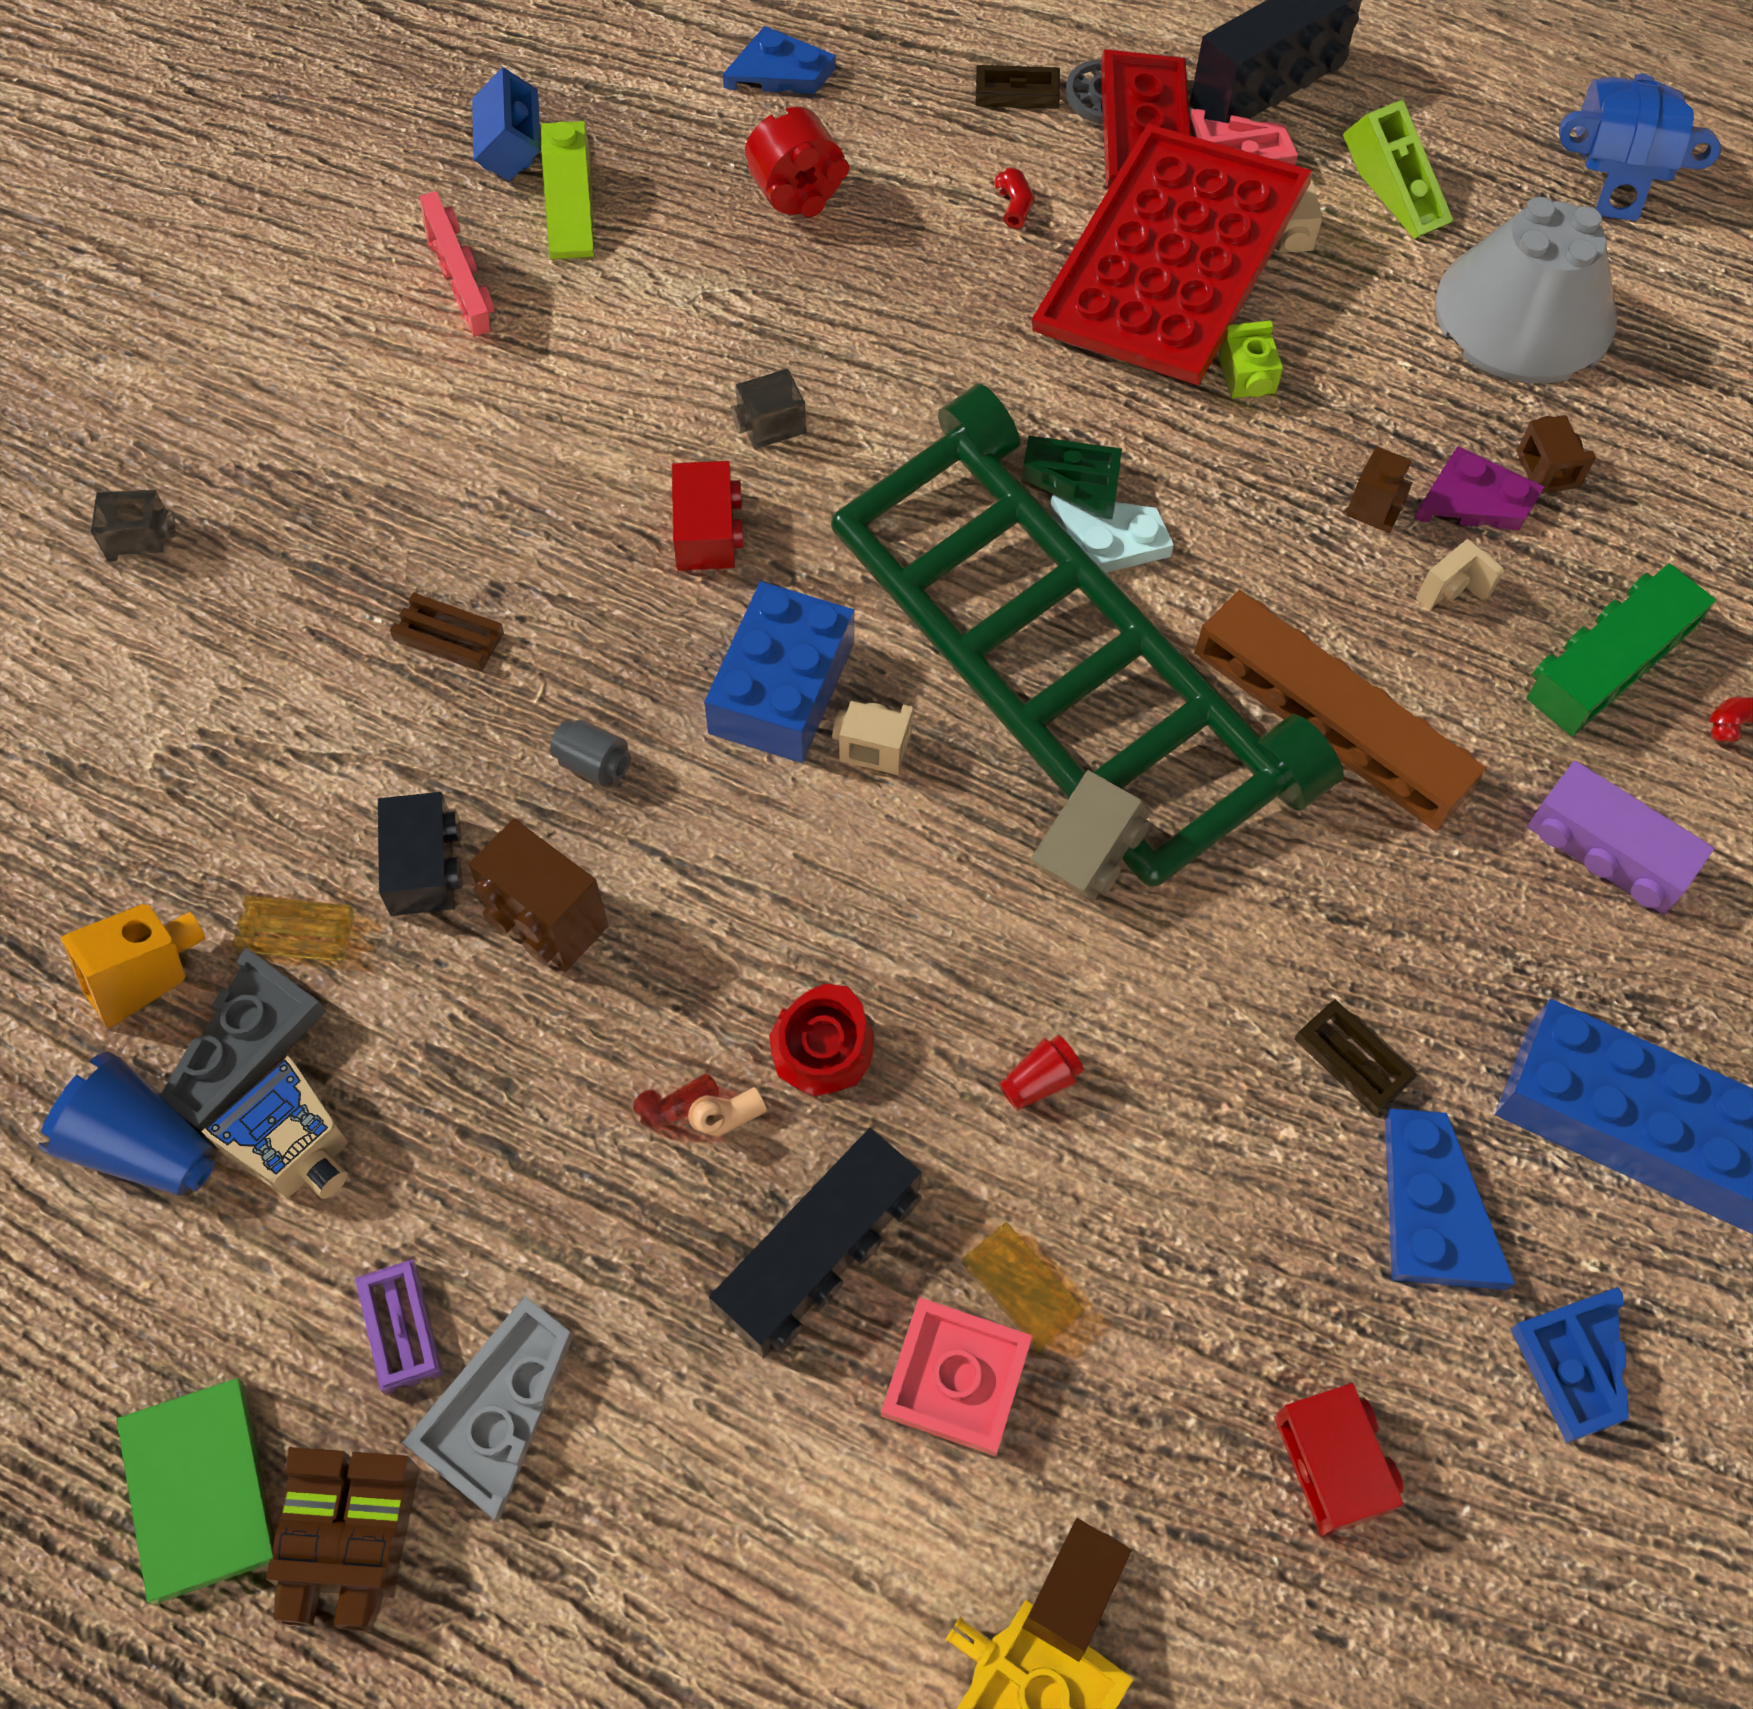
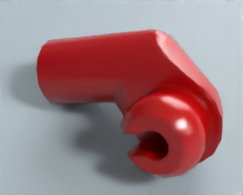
[994,167,1035,229]
[1709,697,1753,742]

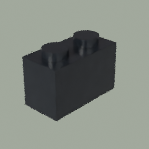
[378,792,463,916]

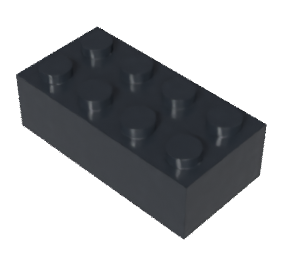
[1189,0,1362,123]

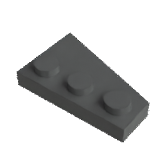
[160,947,326,1136]

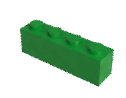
[1526,563,1717,737]

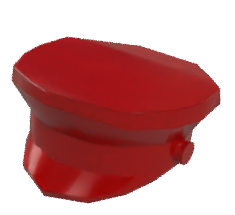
[769,983,874,1097]

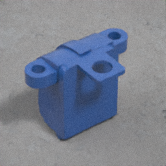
[1559,73,1721,221]

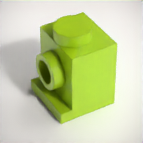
[1219,320,1283,399]

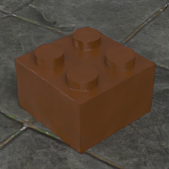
[468,818,609,972]

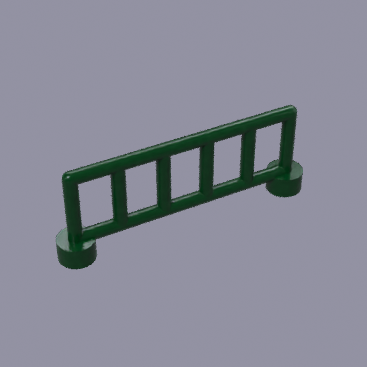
[831,383,1344,886]

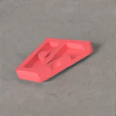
[1190,109,1298,165]

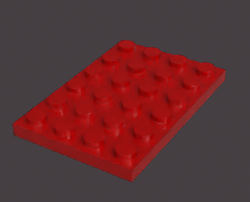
[1031,124,1312,386]

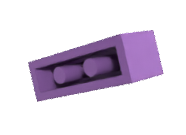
[1527,760,1715,915]

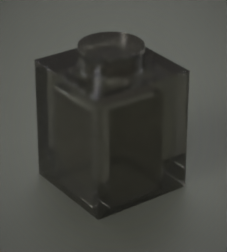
[731,369,806,449]

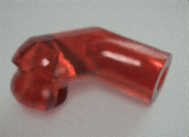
[633,1073,719,1129]

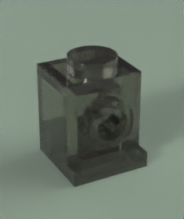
[91,490,176,561]

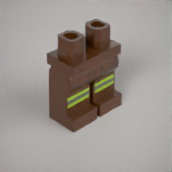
[266,1447,420,1632]

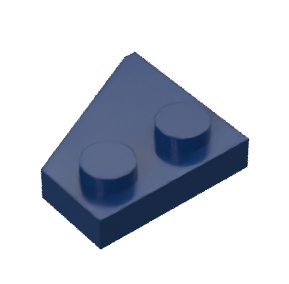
[723,26,836,94]
[1511,1287,1629,1443]

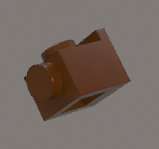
[1516,415,1596,494]
[1346,446,1413,533]

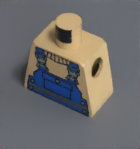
[202,1056,348,1199]

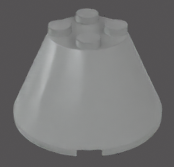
[1435,197,1617,384]

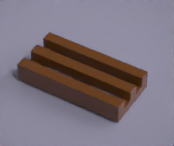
[390,592,504,672]

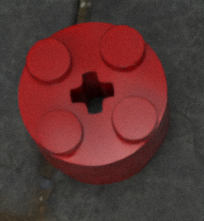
[745,107,850,217]

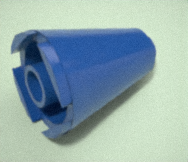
[39,1051,216,1196]

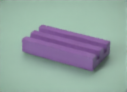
[355,1259,444,1395]

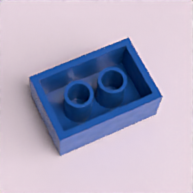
[704,581,854,763]

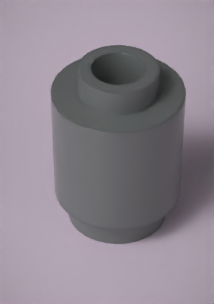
[550,720,631,786]

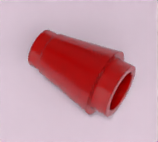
[998,1034,1085,1111]

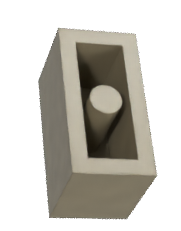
[1030,770,1150,903]

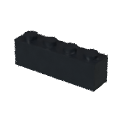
[709,1127,922,1359]

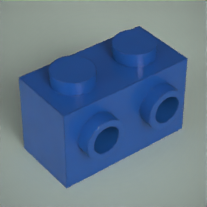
[472,67,541,182]

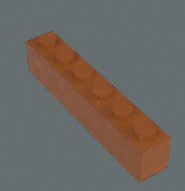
[1194,589,1487,832]

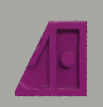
[1414,446,1544,530]

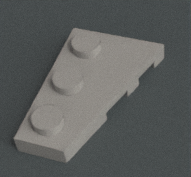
[402,1296,573,1523]

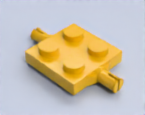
[945,1600,1134,1709]

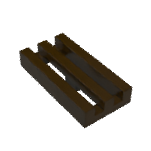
[975,65,1060,109]
[1294,999,1418,1117]

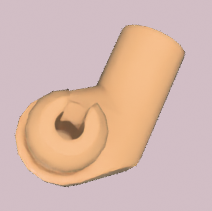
[688,1087,767,1136]

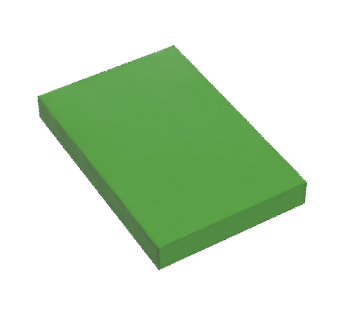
[116,1378,275,1605]

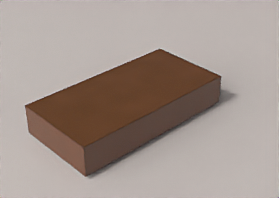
[1022,1518,1132,1662]

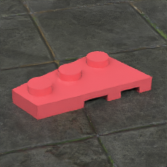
[419,191,495,337]

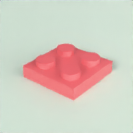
[881,1297,1033,1457]

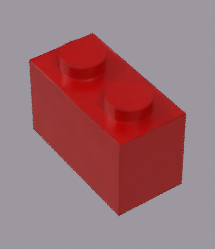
[672,461,744,571]
[1273,1383,1404,1537]

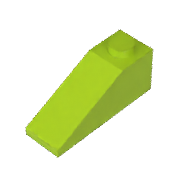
[1343,99,1454,239]
[541,121,594,260]

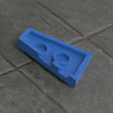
[1385,1108,1515,1290]

